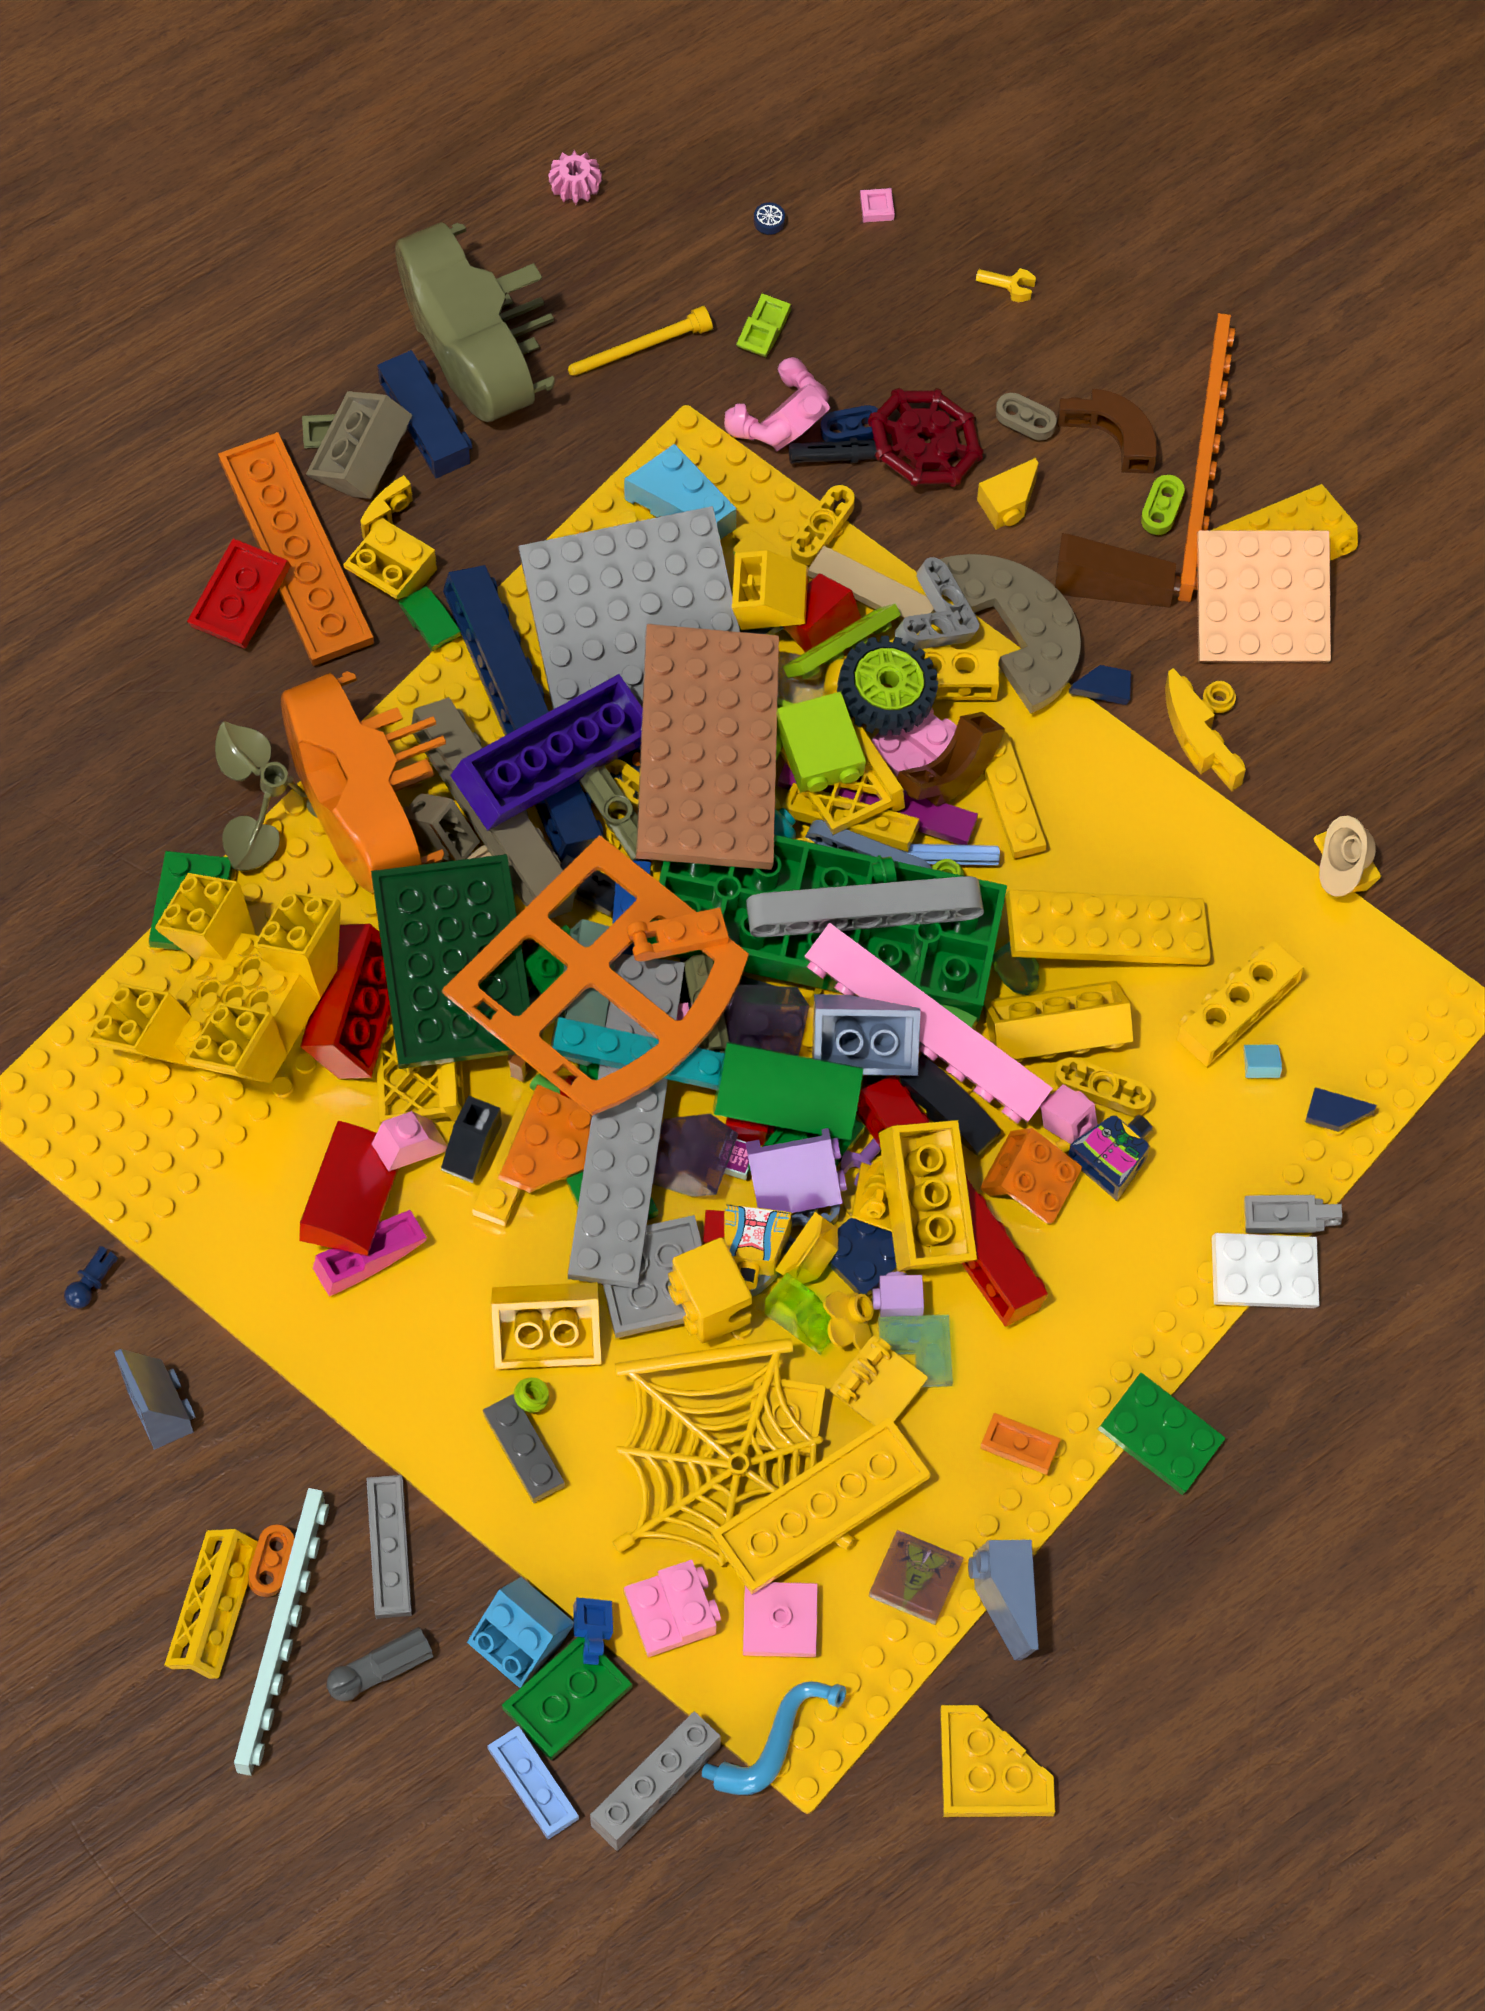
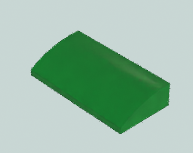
[713,1042,863,1140]

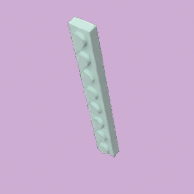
[234,1488,329,1776]

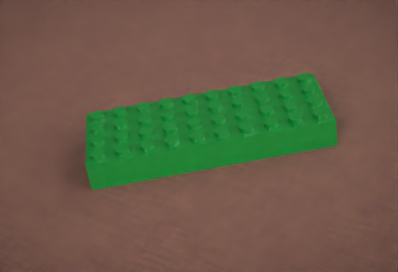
[647,835,1007,1023]

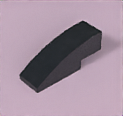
[899,1054,1001,1156]

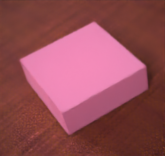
[860,188,895,223]

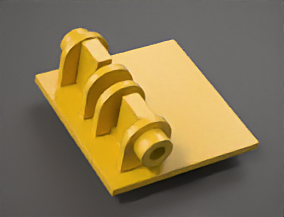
[851,1155,892,1232]
[829,1336,929,1426]

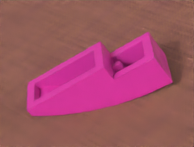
[313,1210,427,1296]

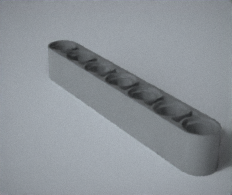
[746,876,984,937]

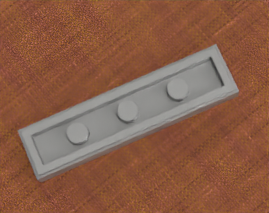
[366,1475,412,1619]

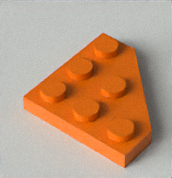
[497,1085,592,1193]

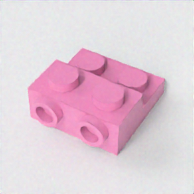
[871,708,957,777]
[624,1560,721,1657]

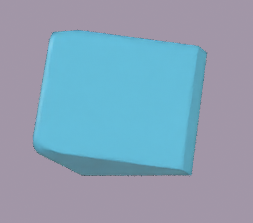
[1244,1045,1282,1078]

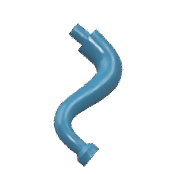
[702,1681,846,1795]

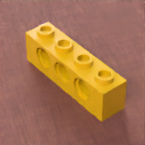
[882,647,999,700]
[1177,940,1304,1067]

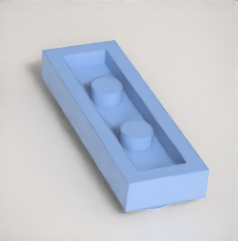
[488,1726,579,1839]

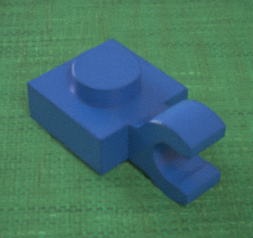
[573,1597,613,1665]

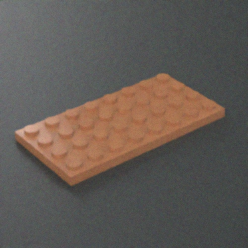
[636,624,779,870]

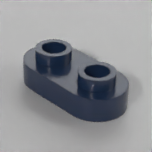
[820,405,878,442]

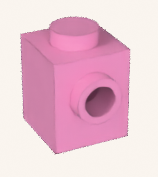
[1040,1084,1098,1144]

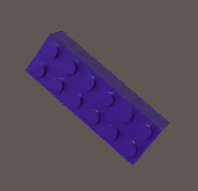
[450,674,642,831]

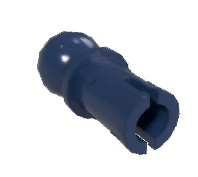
[64,1246,118,1309]

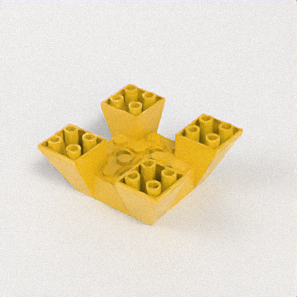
[86,873,341,1083]

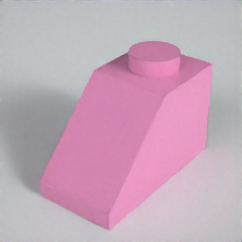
[372,1111,447,1171]

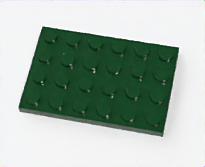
[371,854,530,1069]

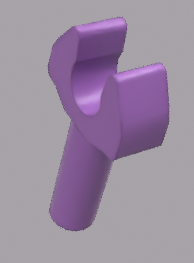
[840,1138,881,1186]

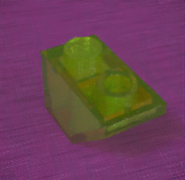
[765,1273,831,1355]

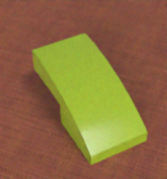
[736,294,792,357]

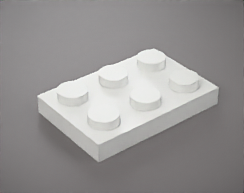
[1212,1233,1319,1308]

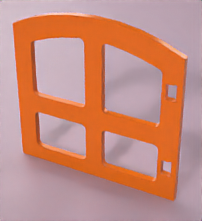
[442,835,749,1116]

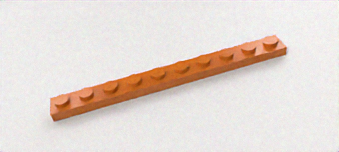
[1178,313,1235,602]

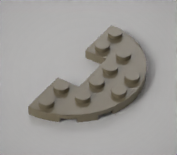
[940,554,1081,714]

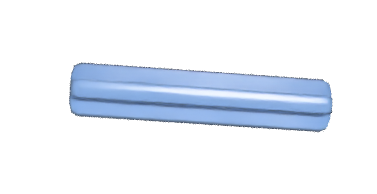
[901,844,1000,865]

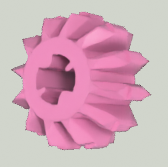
[548,149,602,205]

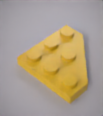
[940,1705,1055,1817]

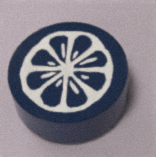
[754,202,785,235]

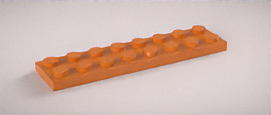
[218,432,374,666]

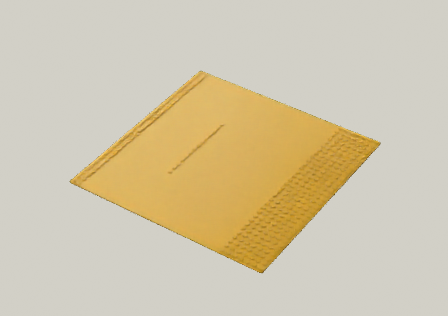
[0,405,1485,1814]

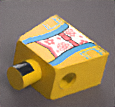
[724,1203,792,1290]

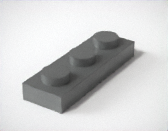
[483,1394,565,1503]

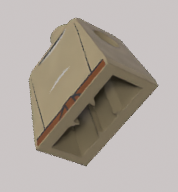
[403,793,480,861]

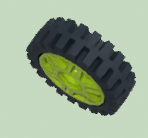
[837,636,938,736]

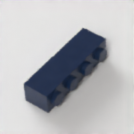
[377,350,472,479]

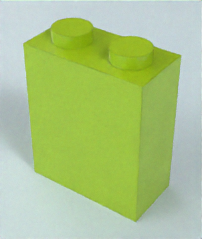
[776,691,866,793]

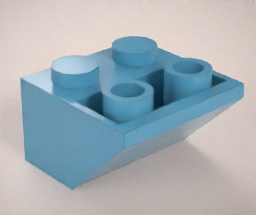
[467,1577,574,1688]

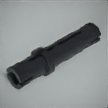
[789,437,877,464]

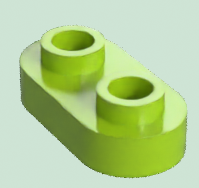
[1141,475,1185,535]

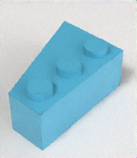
[624,444,736,540]

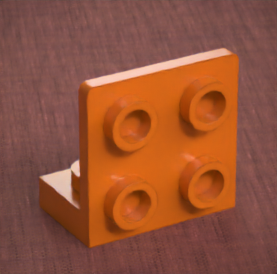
[979,1128,1082,1224]

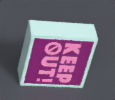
[713,1135,749,1180]

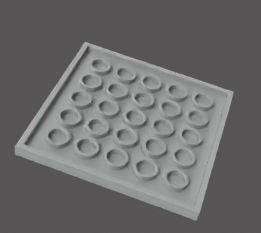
[518,506,740,709]

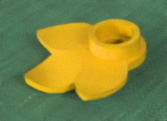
[823,1291,874,1352]

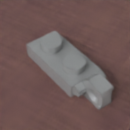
[1244,1195,1342,1233]

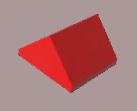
[782,573,861,652]

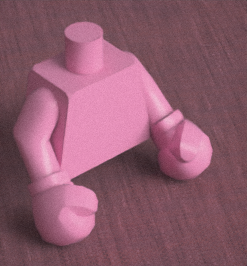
[724,357,830,451]

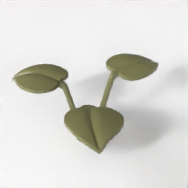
[215,721,317,871]

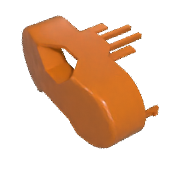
[281,671,446,893]

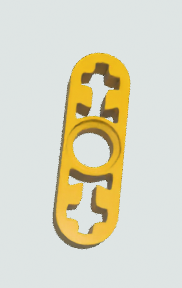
[791,485,855,565]
[1054,1057,1151,1116]

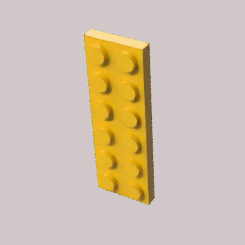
[1006,890,1211,965]
[711,1416,931,1594]

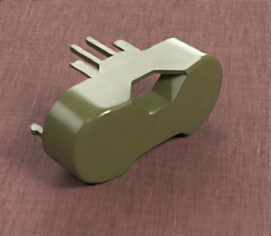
[395,222,555,422]

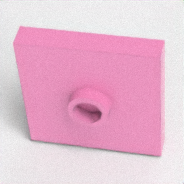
[743,1582,817,1657]

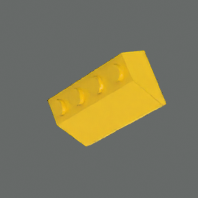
[983,981,1133,1063]
[879,1120,977,1271]

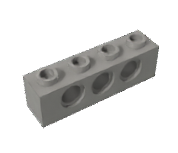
[590,1711,721,1851]

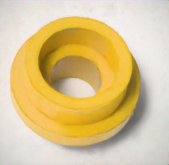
[1203,681,1236,713]

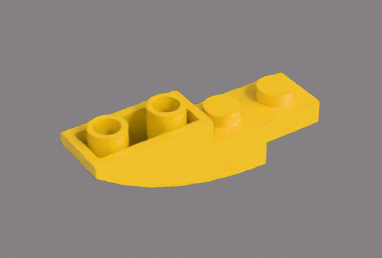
[1165,668,1246,791]

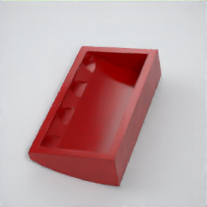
[299,1121,399,1256]

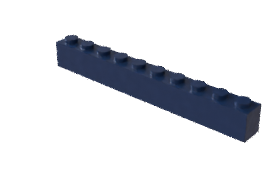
[443,565,604,862]

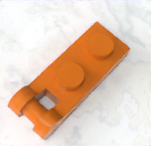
[626,907,729,962]

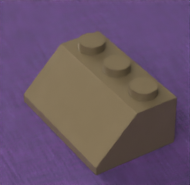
[306,391,412,499]

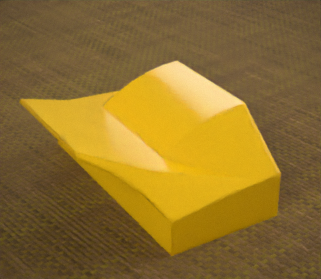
[775,1212,838,1286]

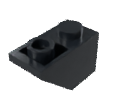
[441,1096,502,1183]

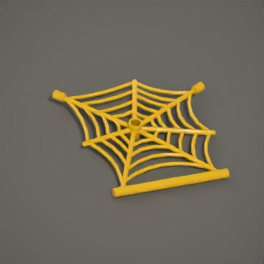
[612,1338,854,1566]

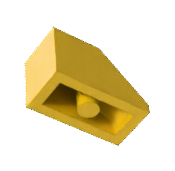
[977,458,1038,530]

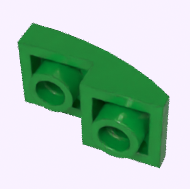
[398,586,460,651]

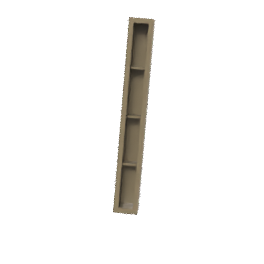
[411,697,577,919]

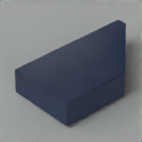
[1069,665,1131,705]
[1305,1087,1377,1132]

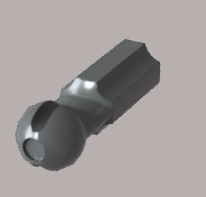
[326,1627,433,1701]

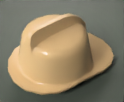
[1319,816,1376,897]

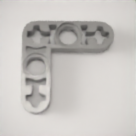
[895,557,979,650]

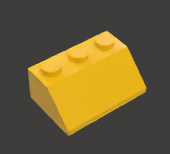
[491,1282,601,1369]

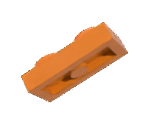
[980,1413,1061,1475]

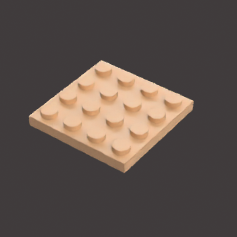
[1197,531,1331,663]

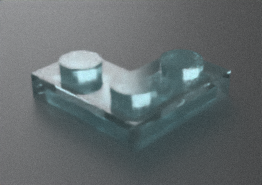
[878,1315,953,1387]

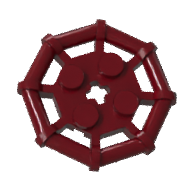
[868,388,984,487]

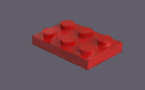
[187,538,291,649]

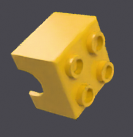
[668,1238,752,1344]

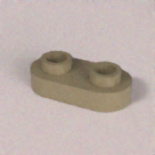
[996,393,1057,440]

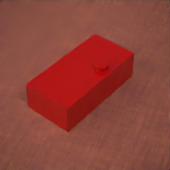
[300,923,391,1079]

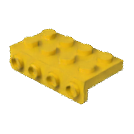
[1210,484,1358,561]

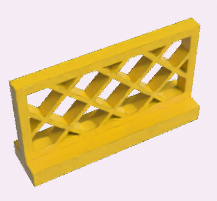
[780,717,905,835]
[376,1022,464,1125]

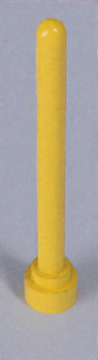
[568,306,713,376]

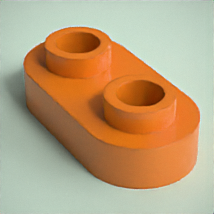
[248,1524,295,1597]

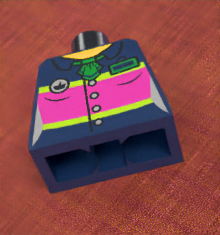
[1068,1115,1152,1201]

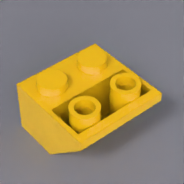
[343,518,437,599]
[732,550,808,630]

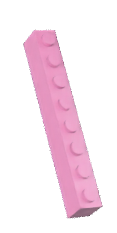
[805,923,1053,1124]

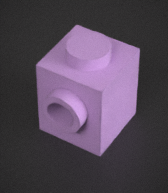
[872,1271,924,1322]

